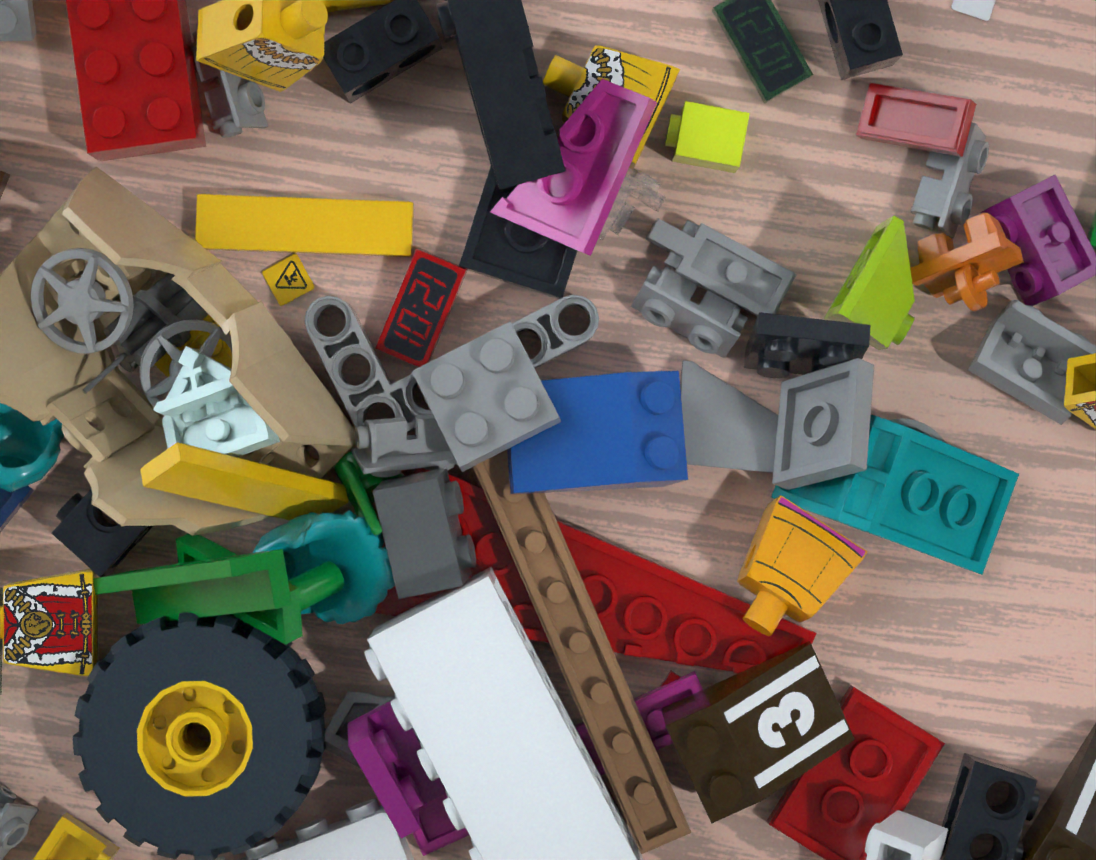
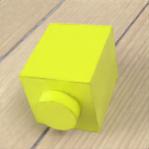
[665,101,750,173]

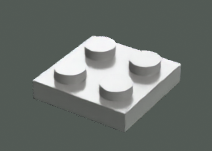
[412,321,561,472]
[772,358,874,490]

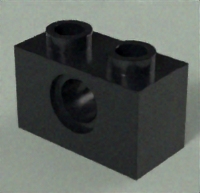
[818,0,903,80]
[52,490,154,577]

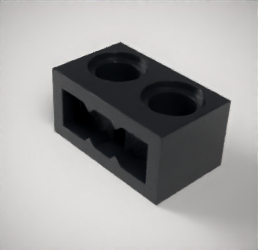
[323,0,442,104]
[941,753,1040,860]

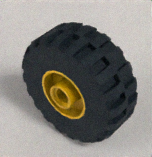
[73,612,326,860]

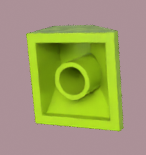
[824,216,915,350]

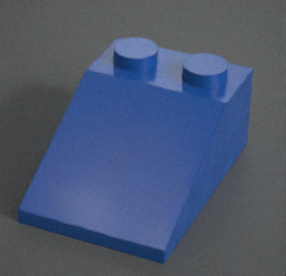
[507,371,688,494]

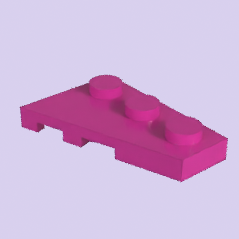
[490,79,657,256]

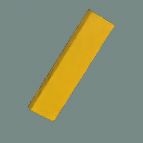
[195,194,414,257]
[140,442,348,521]

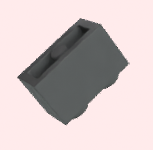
[373,467,476,599]

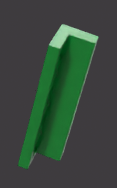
[93,549,292,624]

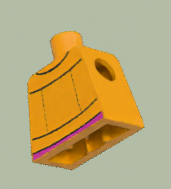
[737,495,868,636]

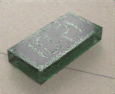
[712,0,813,104]

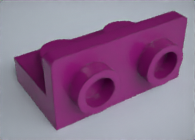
[980,174,1096,306]
[347,700,445,839]

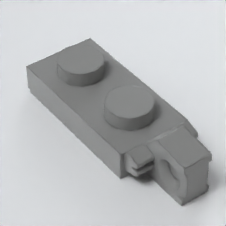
[646,218,797,317]

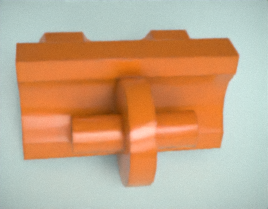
[910,213,1024,311]

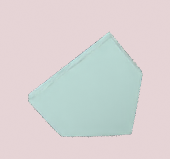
[153,346,280,457]

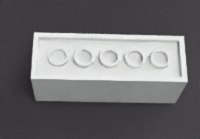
[364,567,643,860]

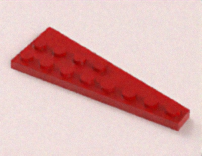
[375,468,817,674]

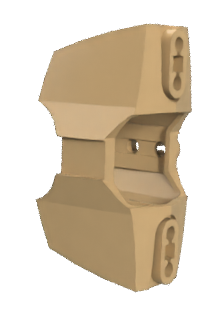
[0,166,356,536]

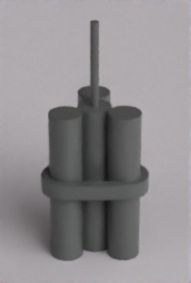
[83,273,209,394]

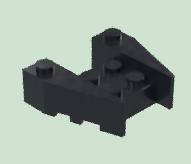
[436,0,565,190]

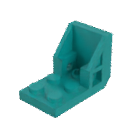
[771,415,1019,575]

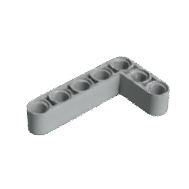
[305,295,599,433]

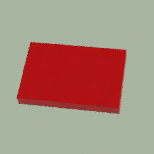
[767,685,945,860]

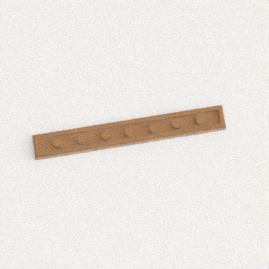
[473,450,691,854]

